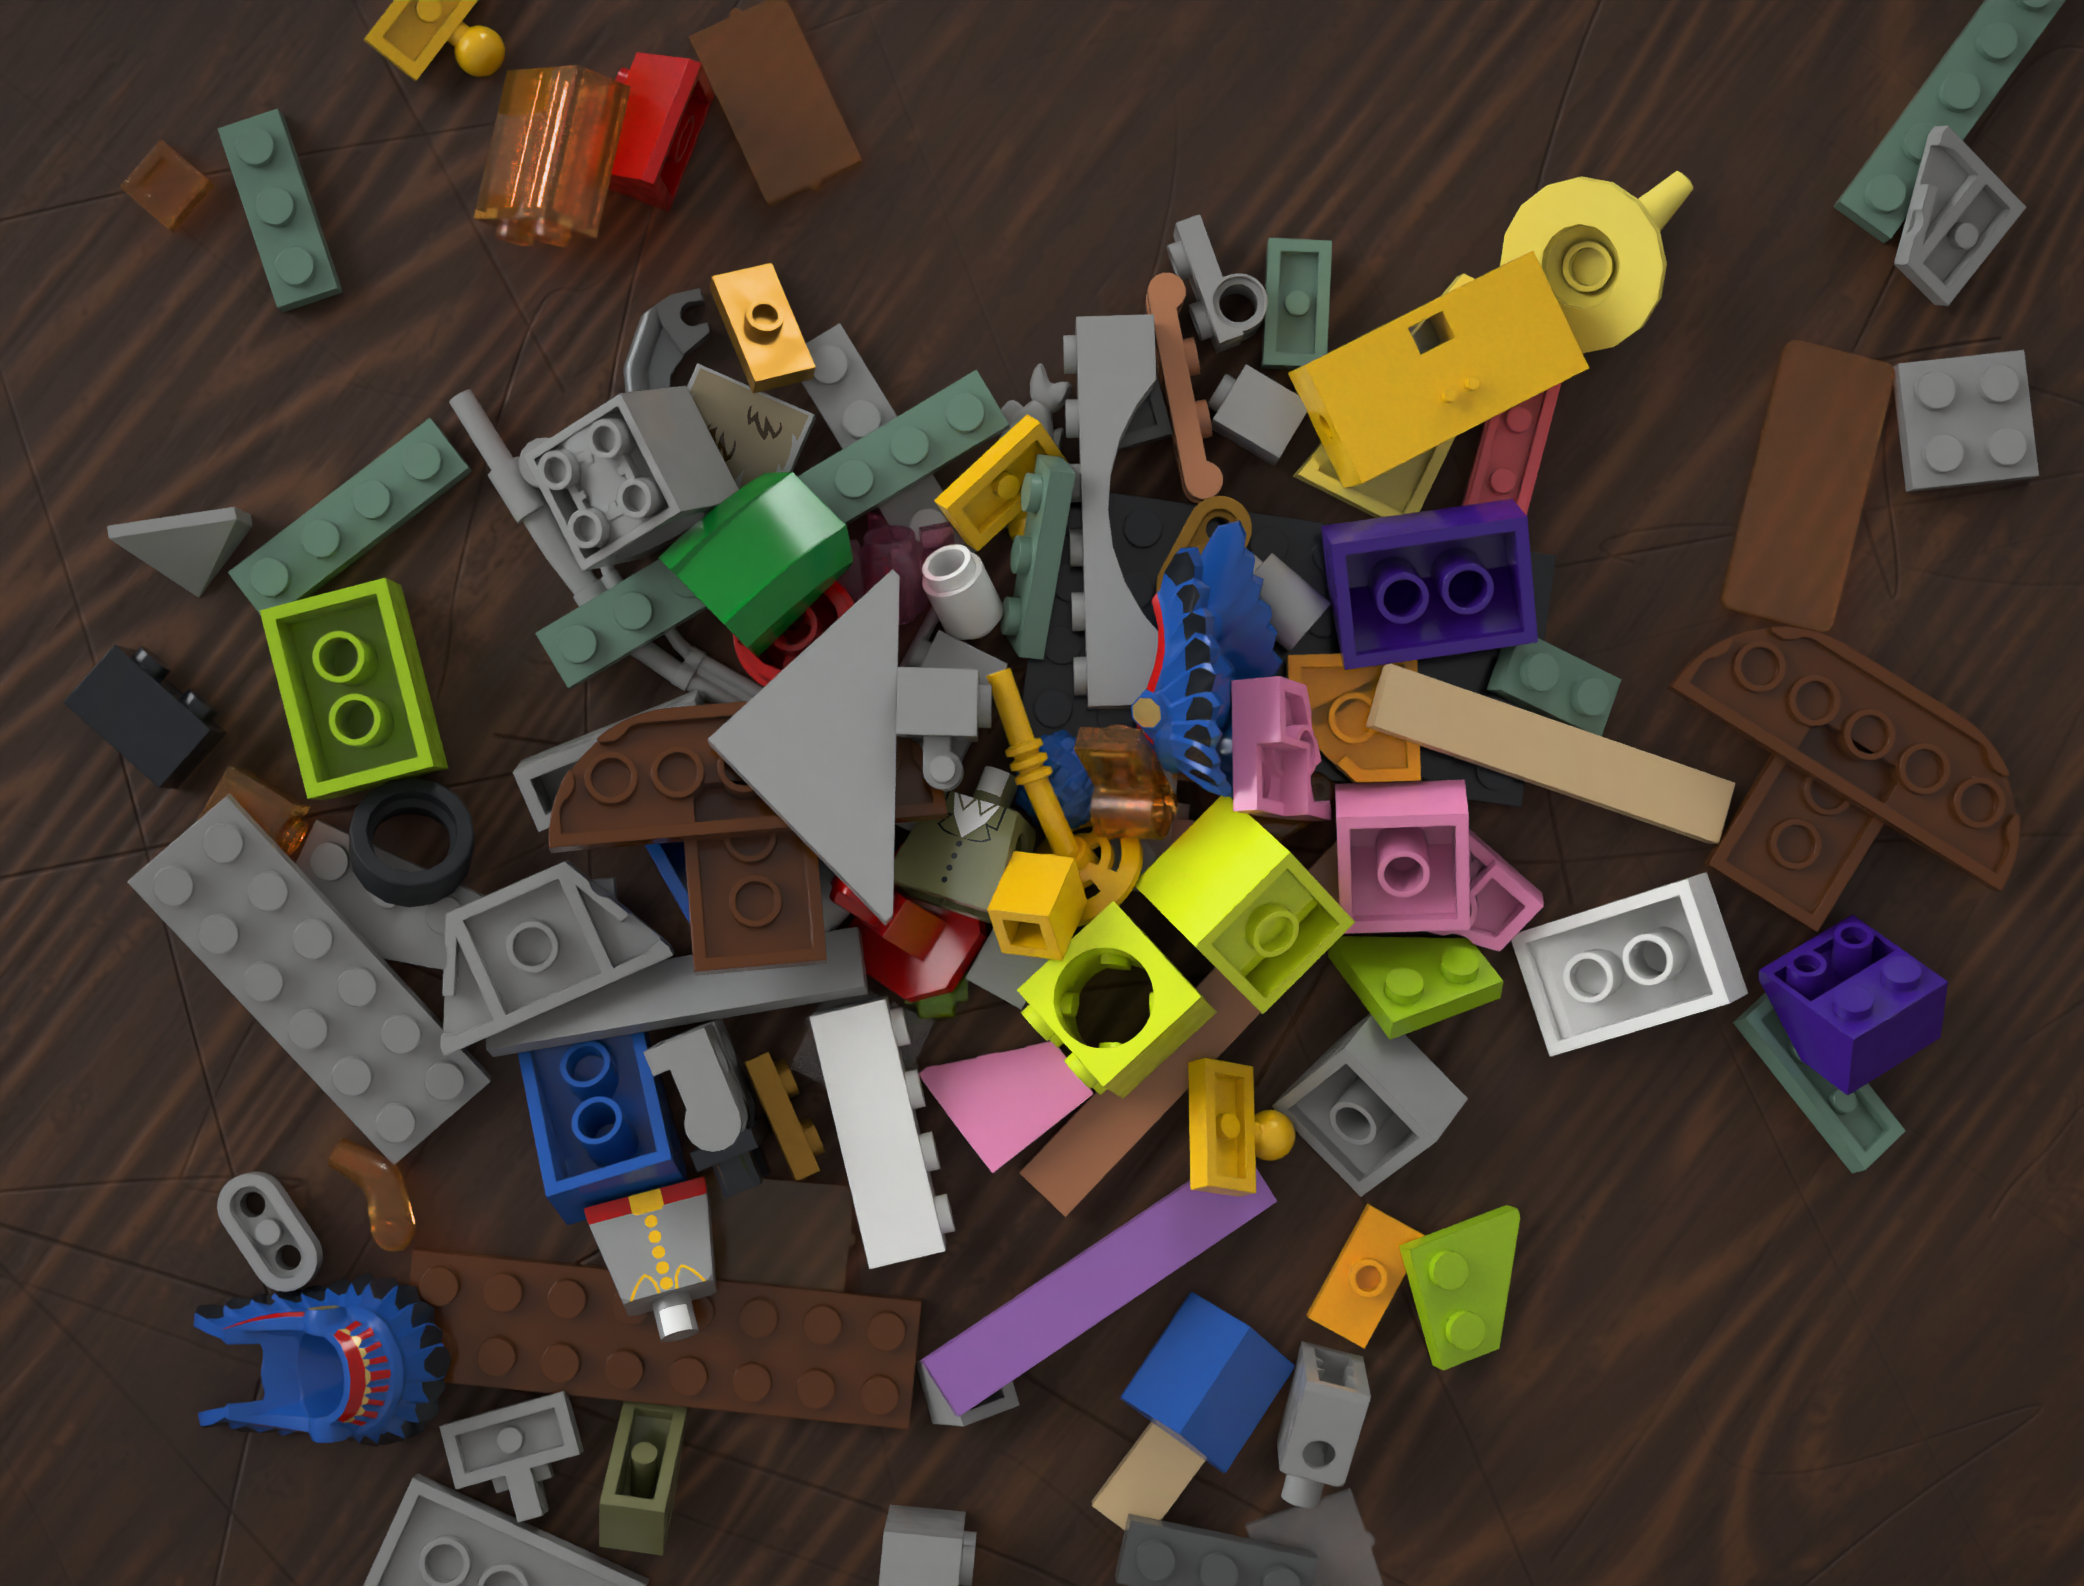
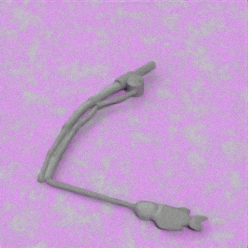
[449,363,1072,704]

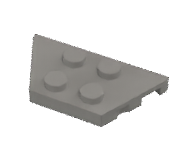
[440,860,675,1056]

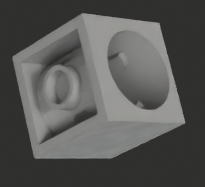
[523,386,739,572]

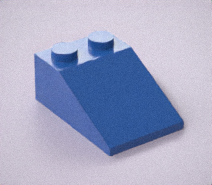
[518,1031,688,1225]

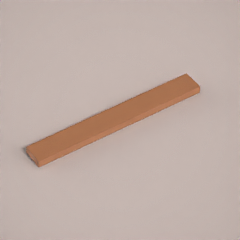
[1019,839,1339,1217]

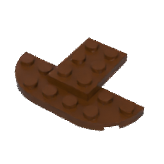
[1667,626,2020,932]
[548,701,948,976]

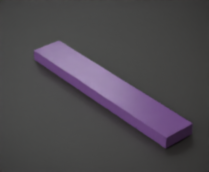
[920,1168,1277,1417]

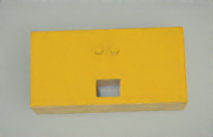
[1288,251,1589,488]

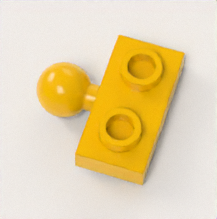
[363,0,505,81]
[934,414,1069,552]
[1188,1058,1296,1197]

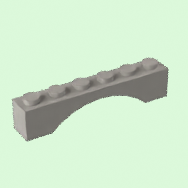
[1063,314,1158,710]

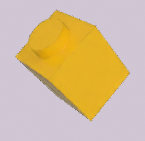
[987,851,1088,960]

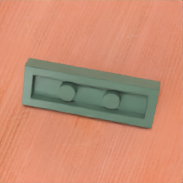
[218,108,343,312]
[1000,454,1076,660]
[1733,993,1905,1173]

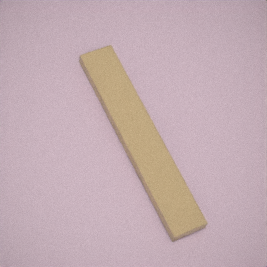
[1365,664,1736,844]

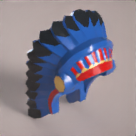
[1131,520,1283,798]
[193,1273,451,1447]

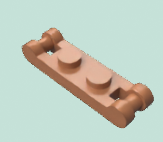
[1146,273,1223,505]

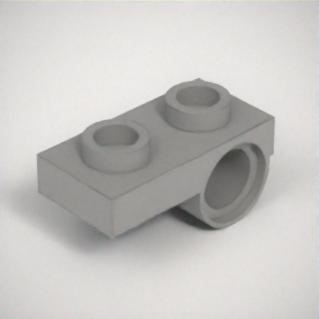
[1167,214,1268,354]

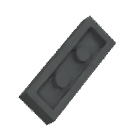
[1115,1514,1319,1586]

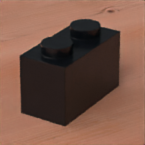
[63,645,227,790]

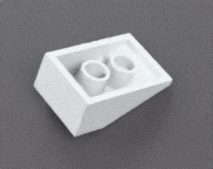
[1511,872,1748,1057]

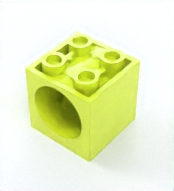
[1135,796,1355,1014]
[1017,901,1217,1099]

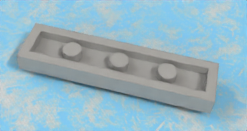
[801,323,966,574]

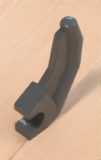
[623,288,712,393]

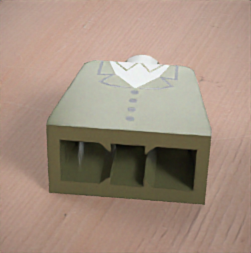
[894,766,1036,924]

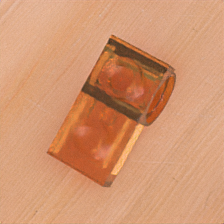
[1074,725,1179,840]

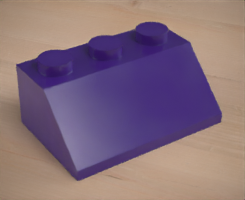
[1321,499,1538,670]

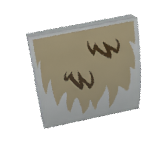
[687,363,816,489]

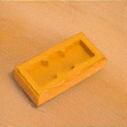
[1306,1203,1425,1349]

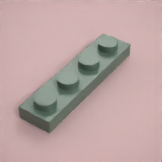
[228,418,473,614]

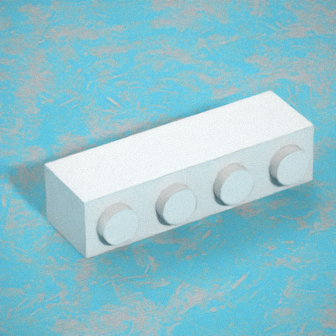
[810,995,955,1269]

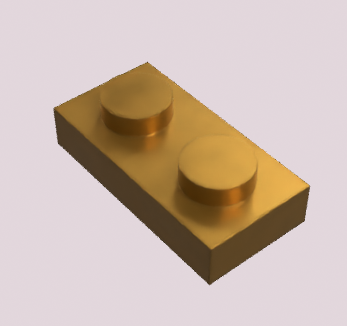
[743,1052,825,1181]

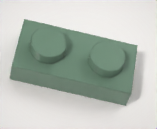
[1261,238,1332,370]
[1487,638,1622,736]

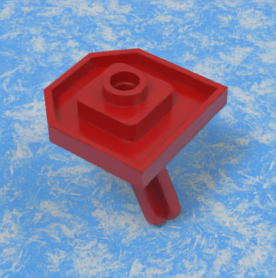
[829,844,987,1003]

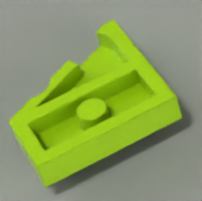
[1328,936,1504,1040]
[1399,1205,1520,1370]

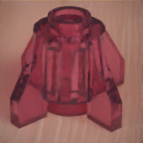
[837,510,954,625]

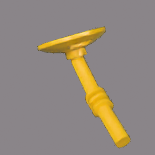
[986,668,1143,927]

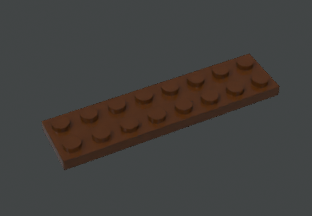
[409,1247,923,1430]

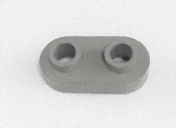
[217,1171,323,1292]

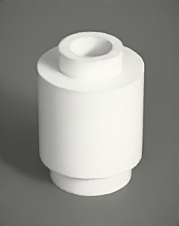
[922,544,1003,640]

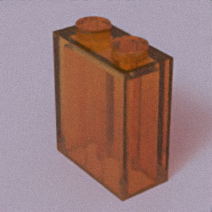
[473,65,631,246]

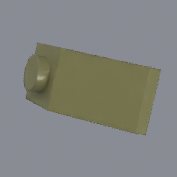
[599,1401,688,1556]

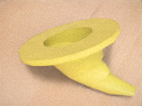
[1500,171,1694,353]

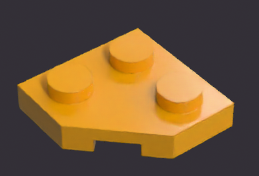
[1286,653,1421,783]

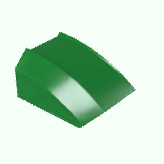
[658,472,854,658]

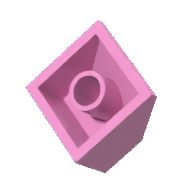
[1335,780,1470,934]

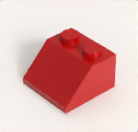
[587,52,715,212]

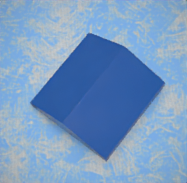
[1119,1292,1295,1473]

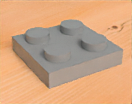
[1891,350,2039,492]

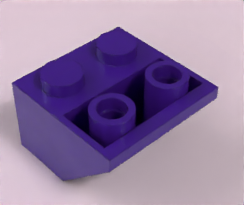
[1759,914,1948,1096]

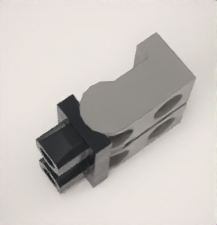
[643,1019,772,1198]

